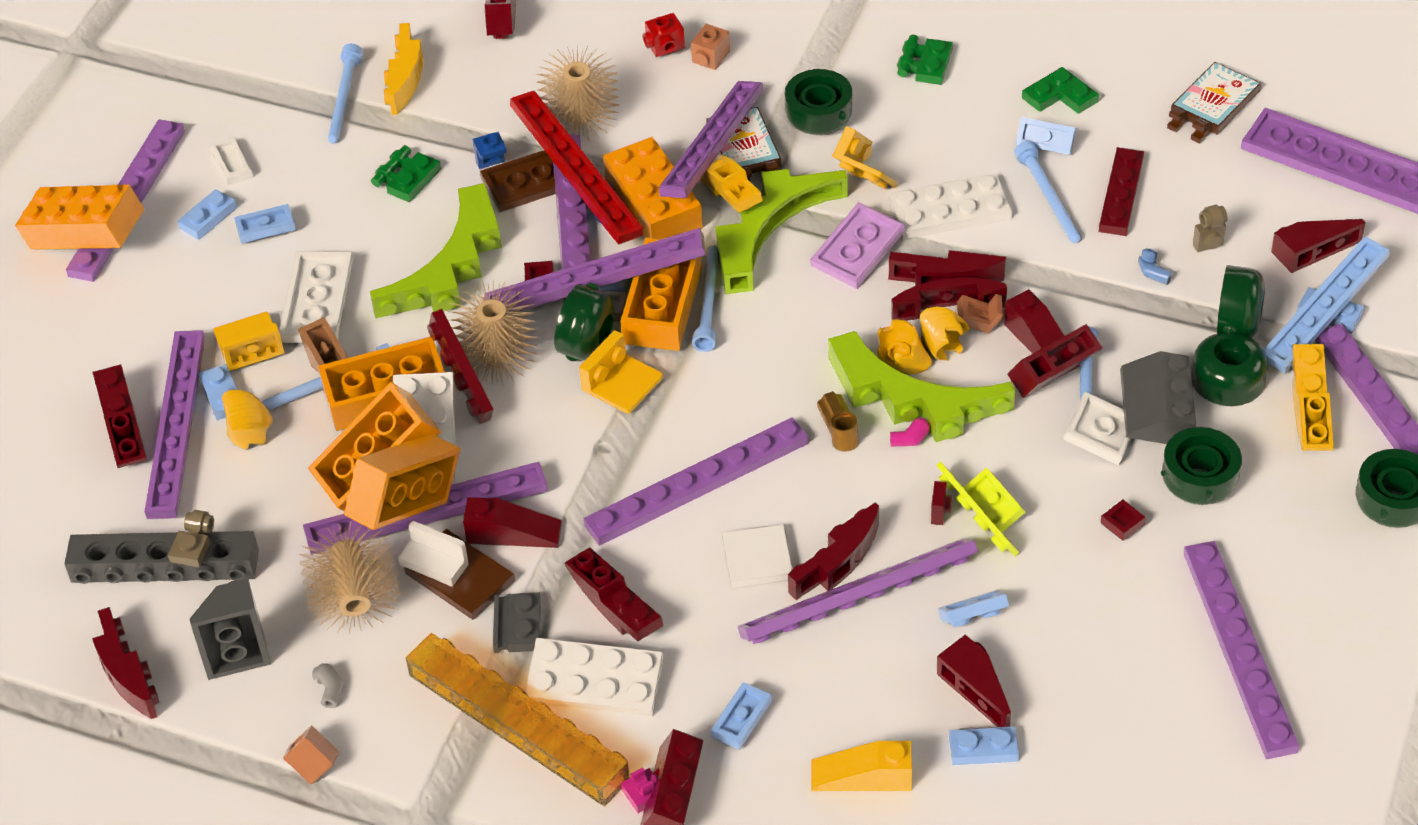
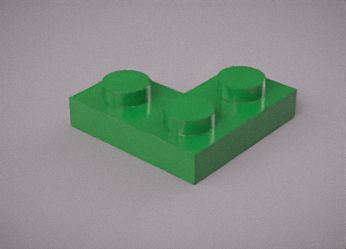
[1022,67,1099,114]

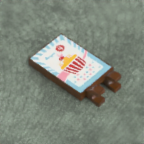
[1167,62,1261,144]
[706,107,782,183]

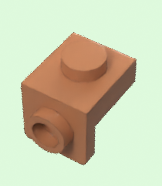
[957,294,1005,334]

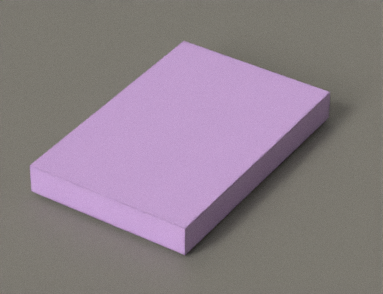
[810,202,906,289]

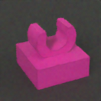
[621,767,658,814]

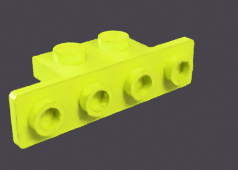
[936,461,1026,556]

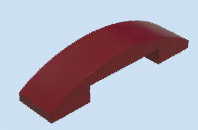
[891,277,1007,321]

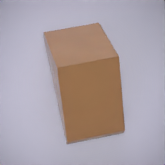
[298,317,348,374]

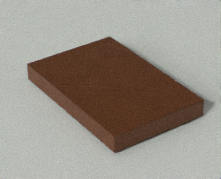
[480,150,556,212]
[404,529,515,620]

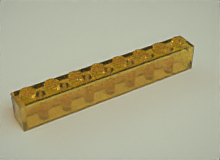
[405,632,630,807]

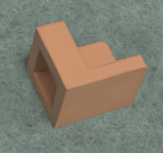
[283,725,339,784]

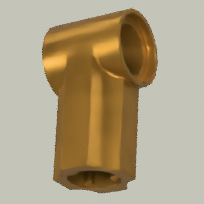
[817,391,859,452]

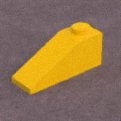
[811,741,912,791]

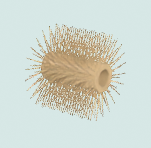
[536,45,620,142]
[448,280,538,385]
[298,522,402,633]

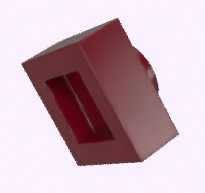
[524,260,554,281]
[931,481,952,525]
[1101,499,1146,541]

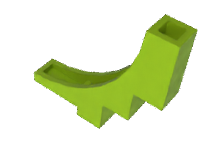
[715,169,848,294]
[369,183,502,319]
[828,331,1015,443]

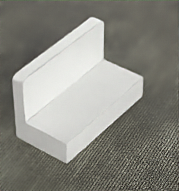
[398,521,469,587]

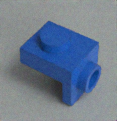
[472,131,507,169]

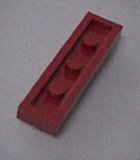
[1099,147,1144,236]
[427,309,494,424]

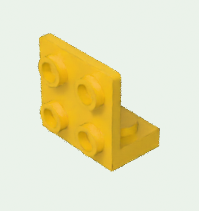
[832,126,898,189]
[213,312,285,371]
[579,330,663,414]

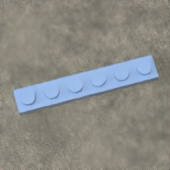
[1264,236,1390,374]

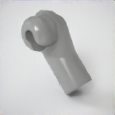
[312,663,343,708]

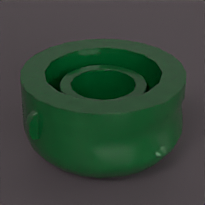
[785,69,852,135]
[1217,265,1265,338]
[554,283,615,361]
[1191,332,1269,407]
[1161,427,1242,505]
[1355,449,1418,528]

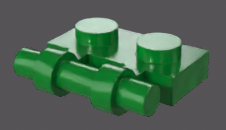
[897,34,953,85]
[371,145,441,203]

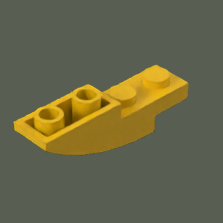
[384,23,423,115]
[700,154,763,213]
[1292,344,1334,451]

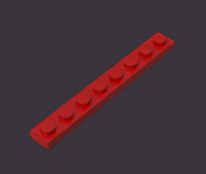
[510,90,643,245]

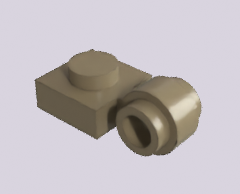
[1192,204,1228,253]
[168,510,214,567]

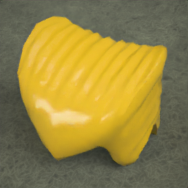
[919,306,970,361]
[877,319,932,375]
[222,390,273,450]

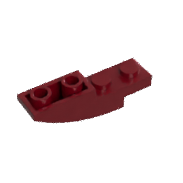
[888,250,1006,286]
[92,364,147,468]
[788,502,879,601]
[564,547,664,642]
[92,607,160,719]

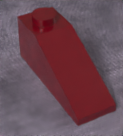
[484,0,516,39]
[1271,219,1366,273]
[1004,289,1080,377]
[1007,324,1103,398]
[463,497,562,548]
[937,634,1011,727]

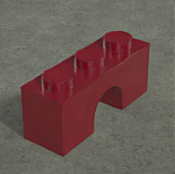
[640,728,704,825]

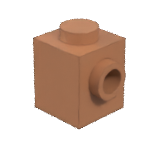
[691,23,730,70]

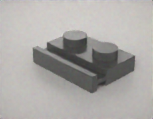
[493,592,541,653]

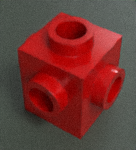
[642,12,685,57]

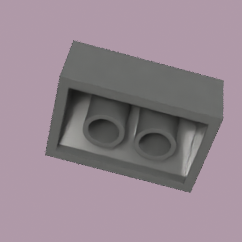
[1120,351,1196,444]
[189,578,271,680]

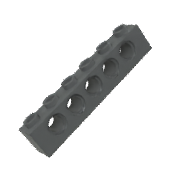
[64,531,259,584]

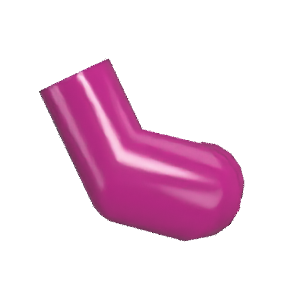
[890,417,930,447]

